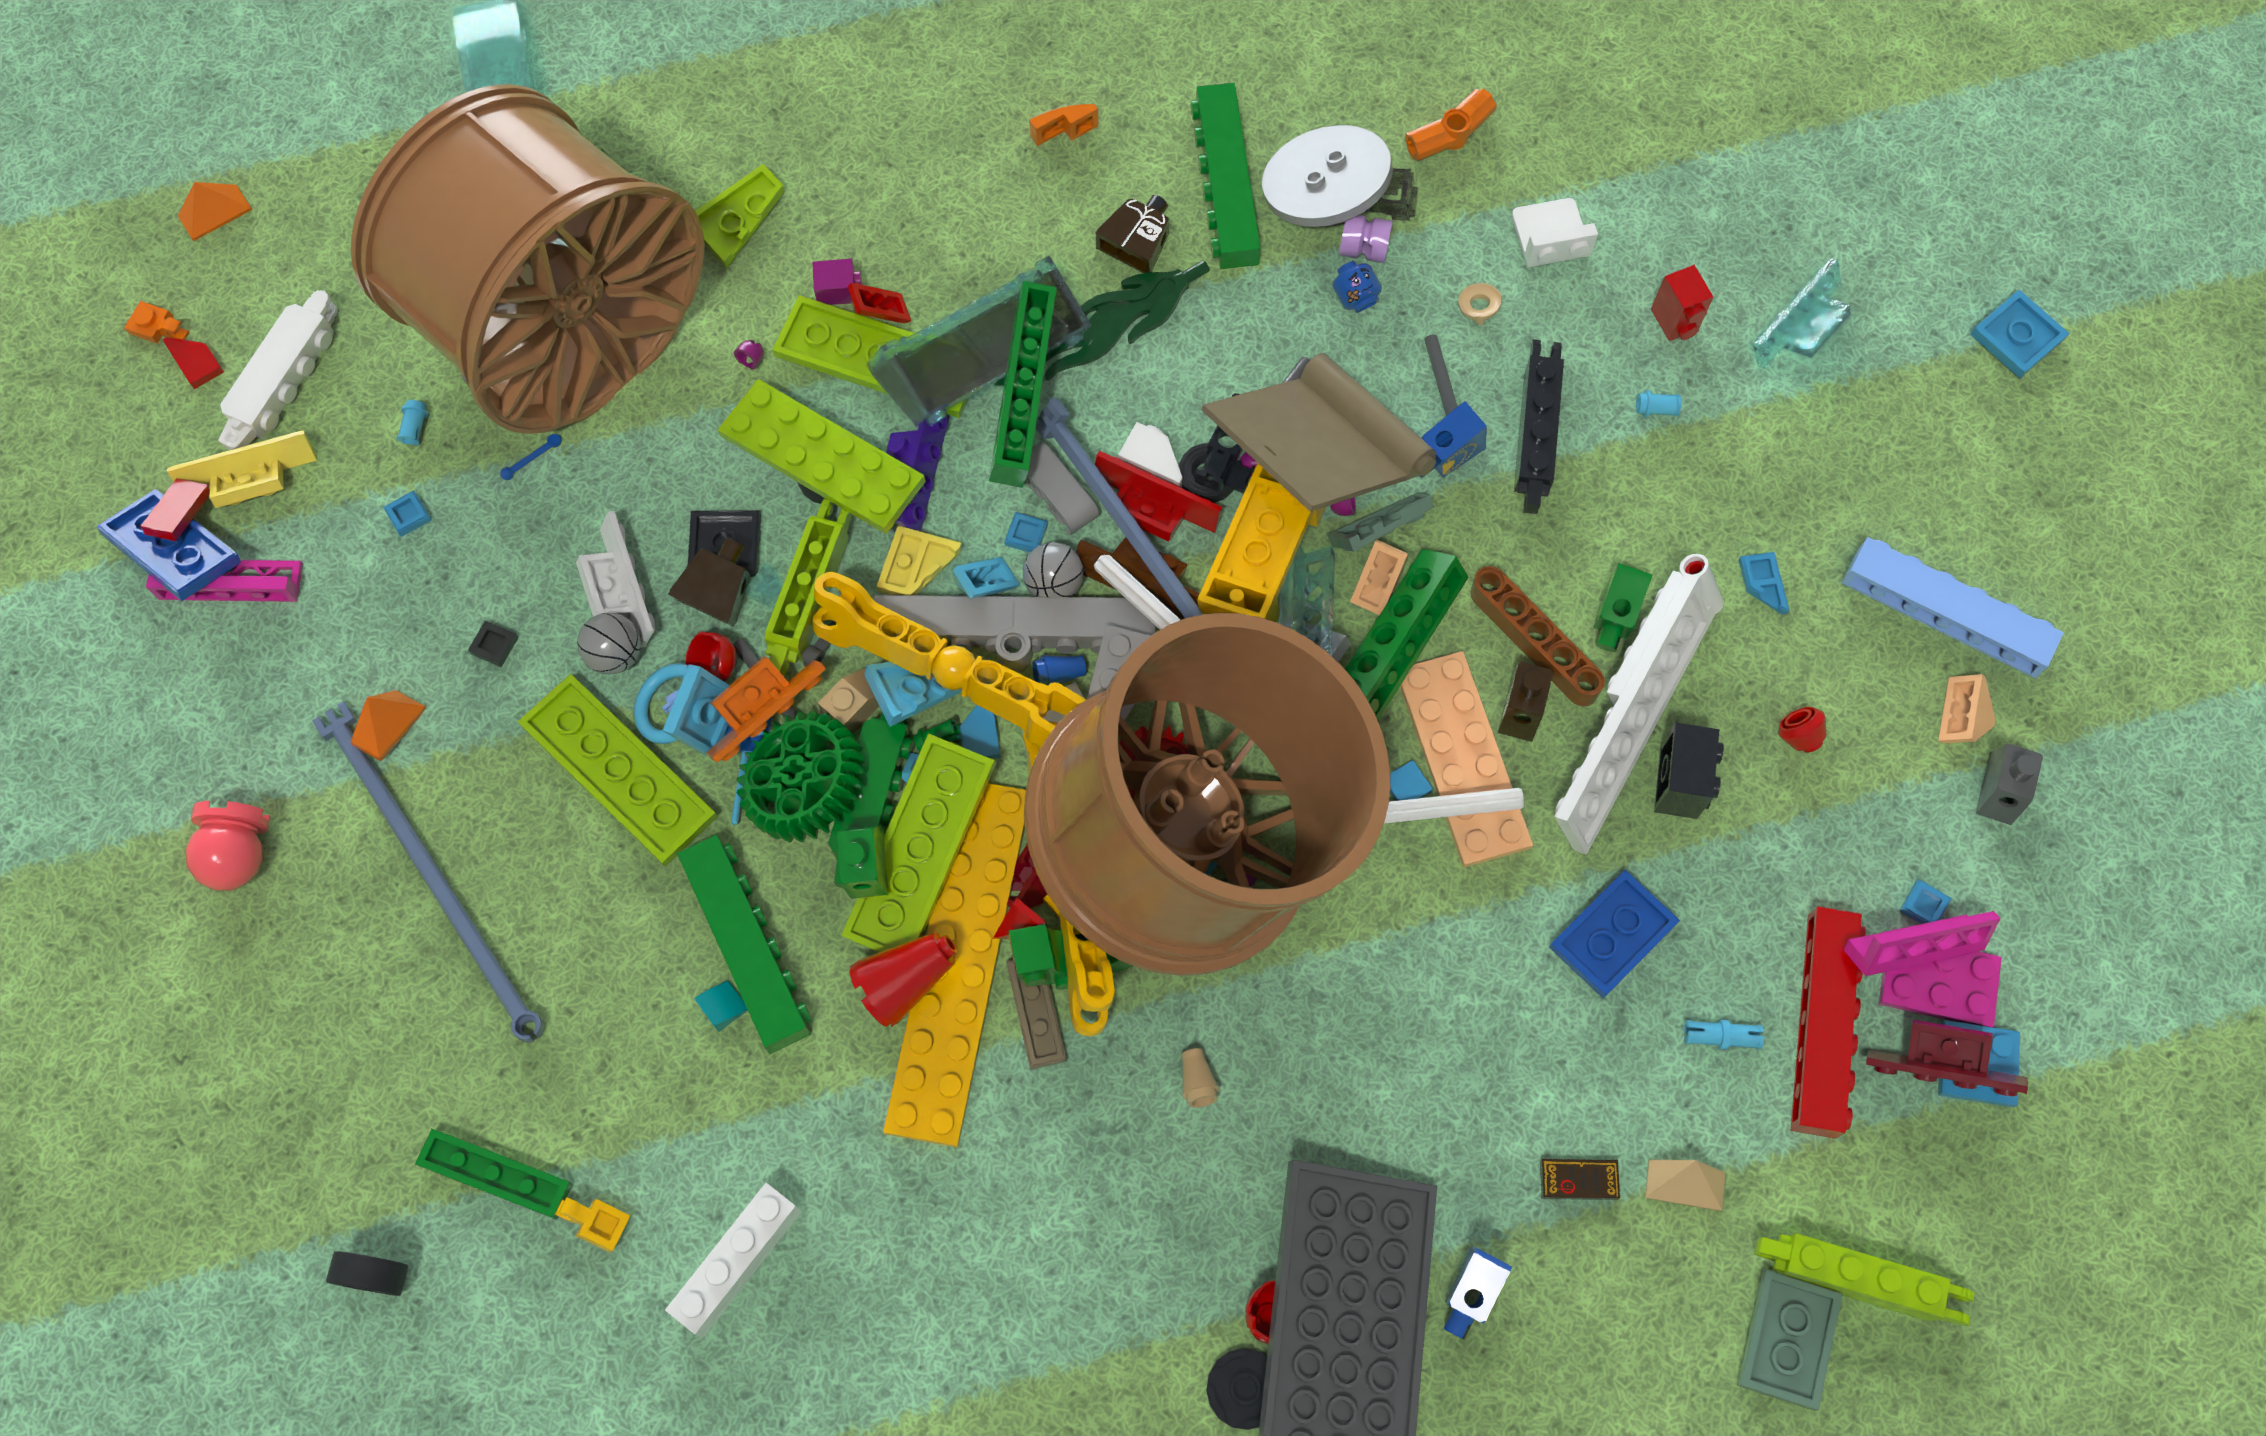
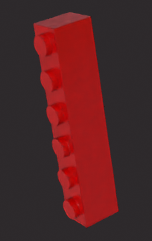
[1790,906,1866,1139]

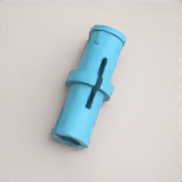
[1684,1019,1764,1050]

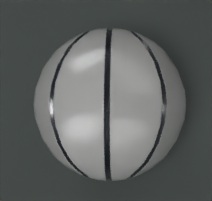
[1022,542,1083,599]
[577,613,641,674]

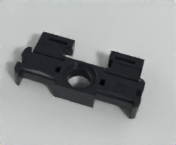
[1194,393,1255,494]

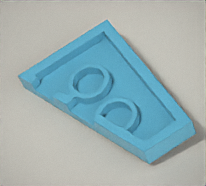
[864,662,962,727]

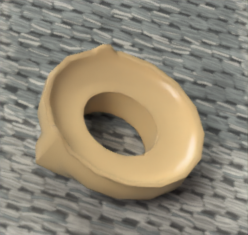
[1458,283,1502,325]

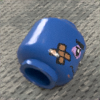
[1332,261,1382,313]

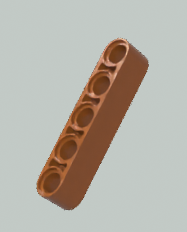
[1470,566,1605,707]

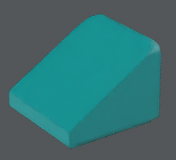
[694,980,748,1032]

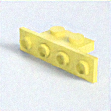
[167,430,317,508]

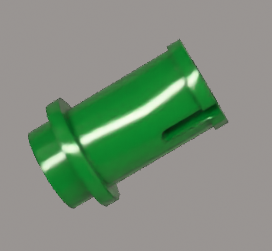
[913,718,962,753]

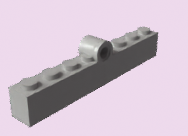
[874,595,1155,672]

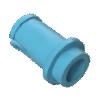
[1636,390,1681,417]
[397,400,429,445]

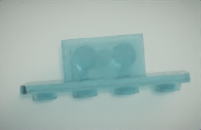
[1754,259,1851,369]

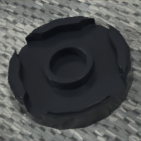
[1206,1348,1267,1430]

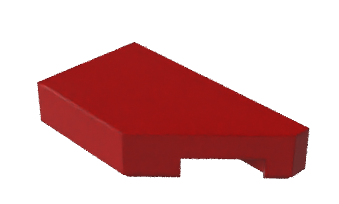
[162,337,224,389]

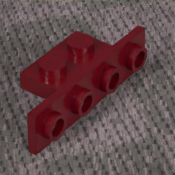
[1866,1020,2028,1096]

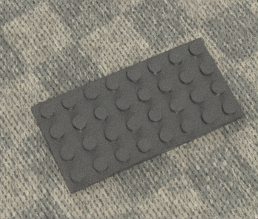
[1258,1160,1437,1436]

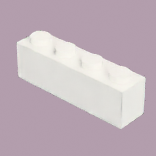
[665,1183,802,1338]

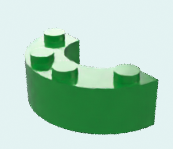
[1008,924,1133,990]

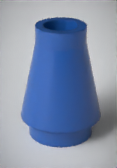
[1032,655,1086,686]

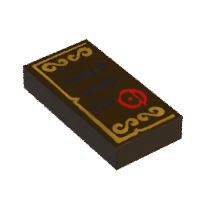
[1540,1159,1620,1200]

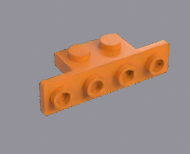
[706,656,826,763]

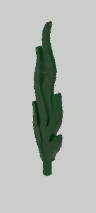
[993,260,1210,386]

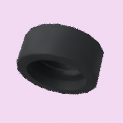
[326,1251,409,1296]

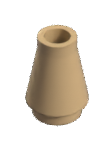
[1181,1048,1219,1108]

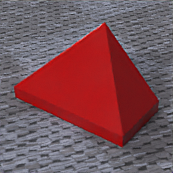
[847,282,911,324]
[992,898,1049,939]

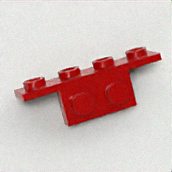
[1095,451,1222,542]

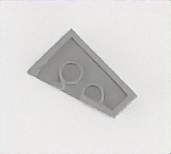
[1086,624,1150,720]

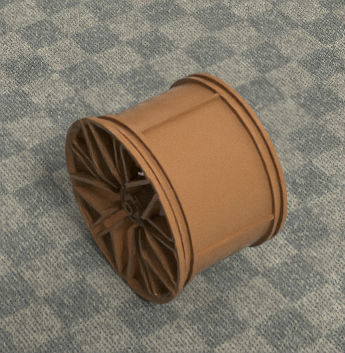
[351,84,704,434]
[1024,613,1390,976]

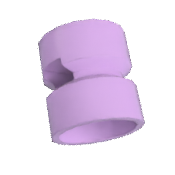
[1339,215,1393,263]

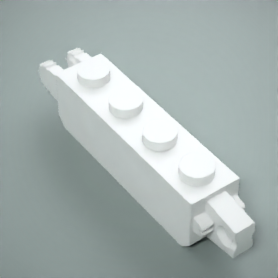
[218,290,339,450]

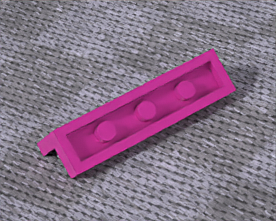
[146,560,303,602]
[1844,911,2001,976]

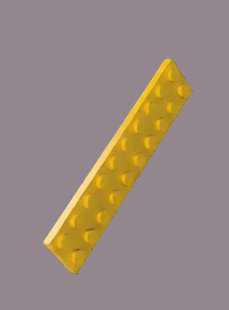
[883,783,1026,1148]

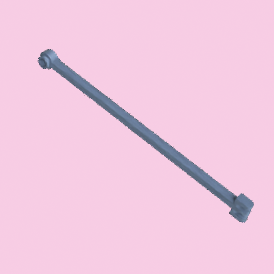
[1035,398,1203,618]
[312,701,545,1043]

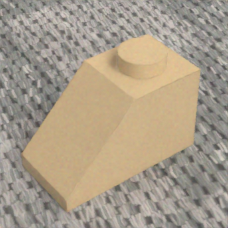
[818,668,880,733]

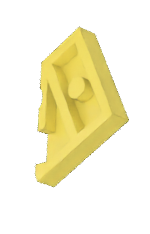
[876,526,962,596]

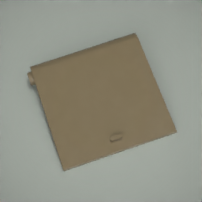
[1201,353,1436,511]

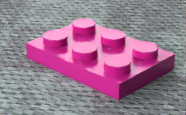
[1878,951,2002,1028]

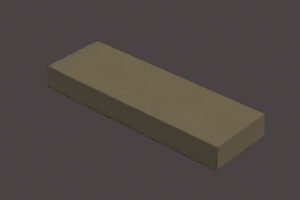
[1006,960,1067,1070]

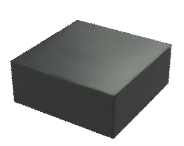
[468,621,518,667]

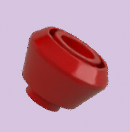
[1778,707,1827,753]

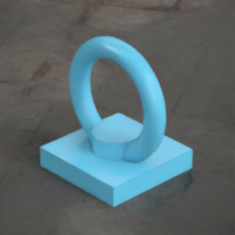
[634,663,730,756]

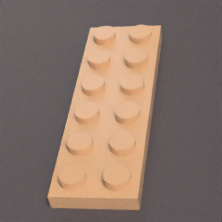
[1400,651,1533,868]

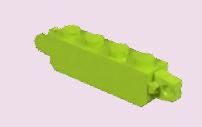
[764,499,852,676]
[1754,1233,1975,1326]

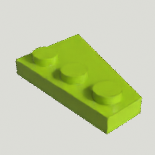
[695,164,785,268]

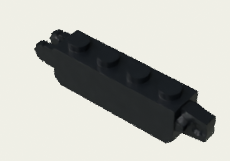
[1514,339,1564,514]

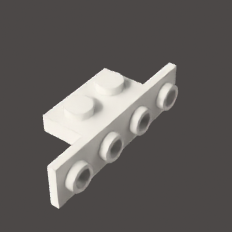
[576,511,655,648]

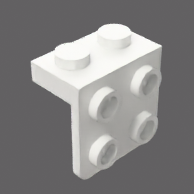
[1512,198,1598,268]

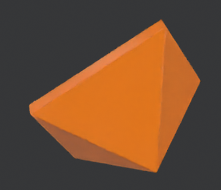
[178,182,252,241]
[350,690,426,761]

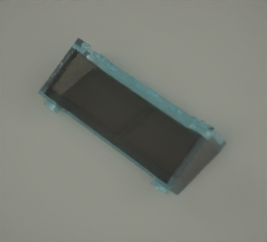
[867,255,1091,427]

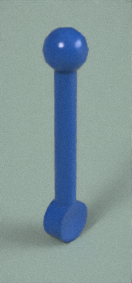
[500,434,562,480]

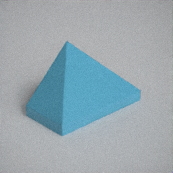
[952,557,1020,599]

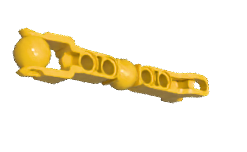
[813,572,1086,746]
[1022,721,1115,1036]

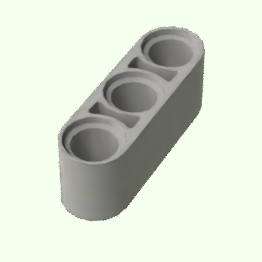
[1026,441,1099,535]

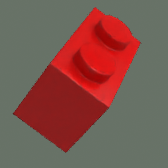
[1651,264,1714,341]

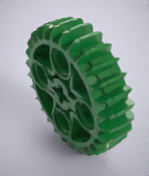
[736,711,867,843]

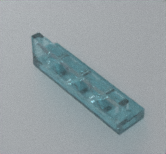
[1279,545,1335,656]

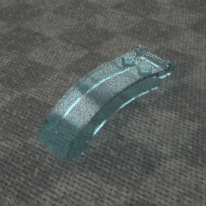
[453,0,535,92]

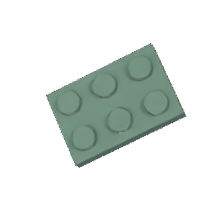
[1737,1270,1843,1411]

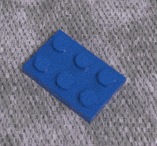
[1549,870,1680,999]

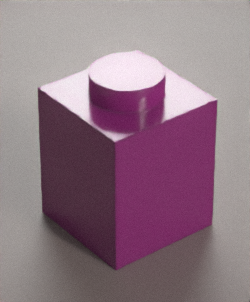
[812,258,863,305]

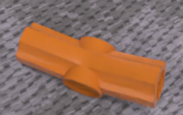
[1405,88,1497,161]

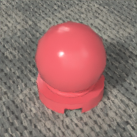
[185,801,270,891]

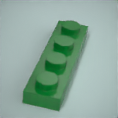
[415,1128,573,1220]

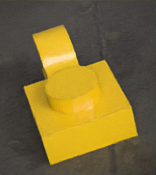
[555,1197,630,1253]

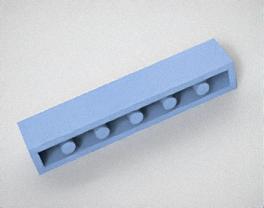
[1842,537,2064,678]

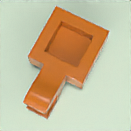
[124,301,190,344]

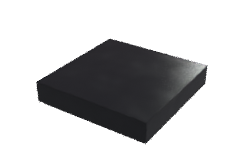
[687,510,761,577]

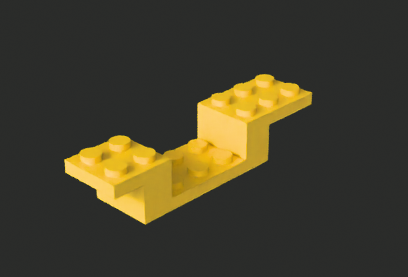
[1197,463,1326,622]

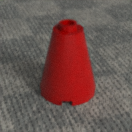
[849,932,957,1027]

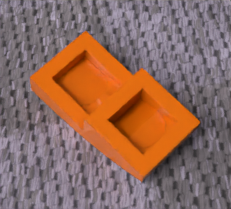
[1029,104,1098,146]

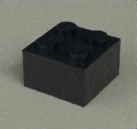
[1654,722,1724,819]

